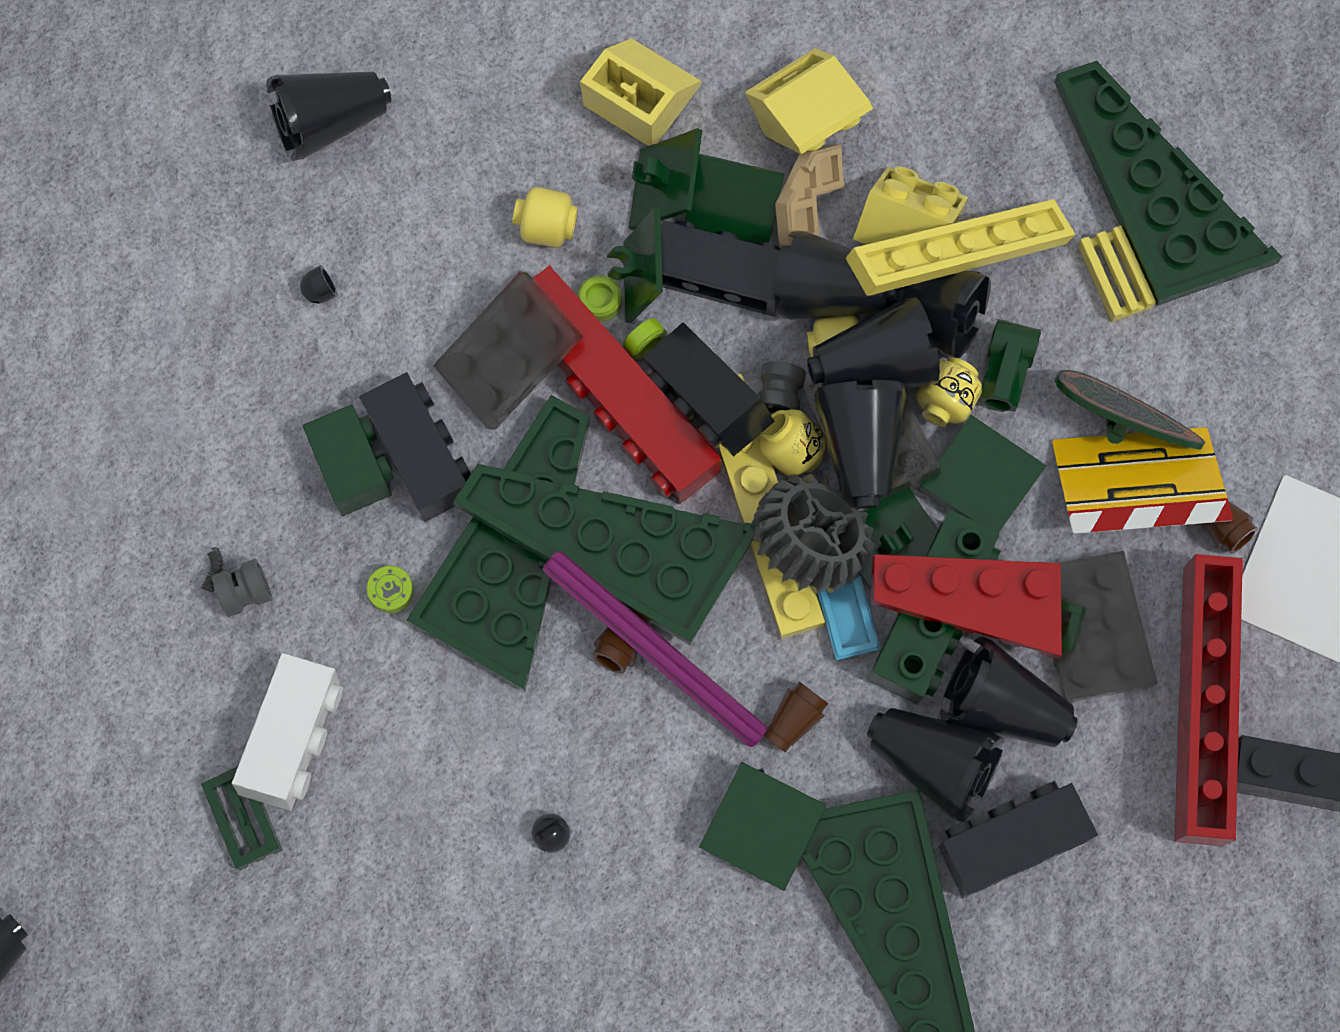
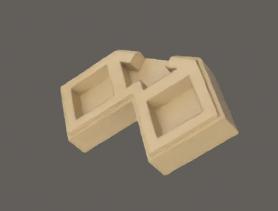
[775,144,844,247]

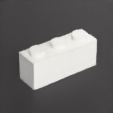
[232,653,343,811]

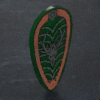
[1054,370,1205,450]

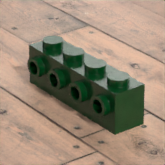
[867,509,1001,704]

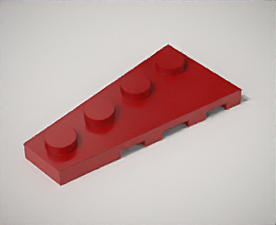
[871,554,1062,659]

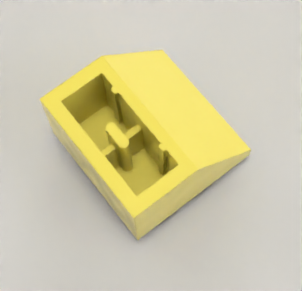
[580,38,701,146]
[745,48,873,155]
[853,166,968,245]

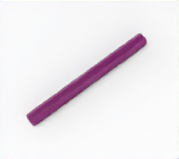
[543,551,767,747]

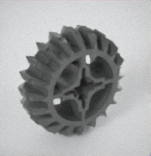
[751,474,875,595]

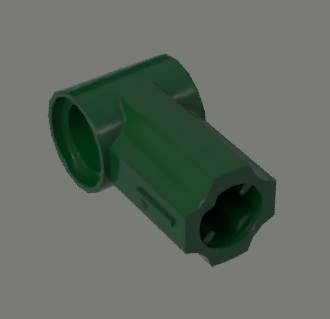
[979,319,1041,412]

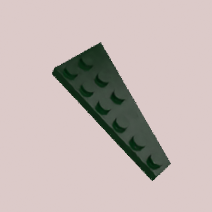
[1054,61,1282,306]
[407,395,590,692]
[453,464,756,645]
[802,790,975,1032]

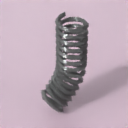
[201,547,224,592]

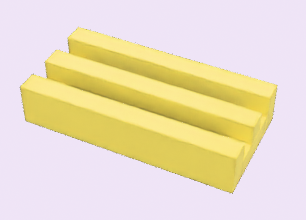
[1078,225,1156,322]

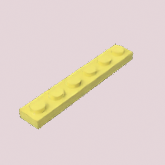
[846,199,1076,296]
[718,374,825,639]

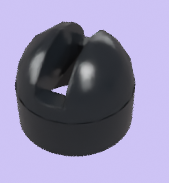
[300,265,337,304]
[532,814,570,853]

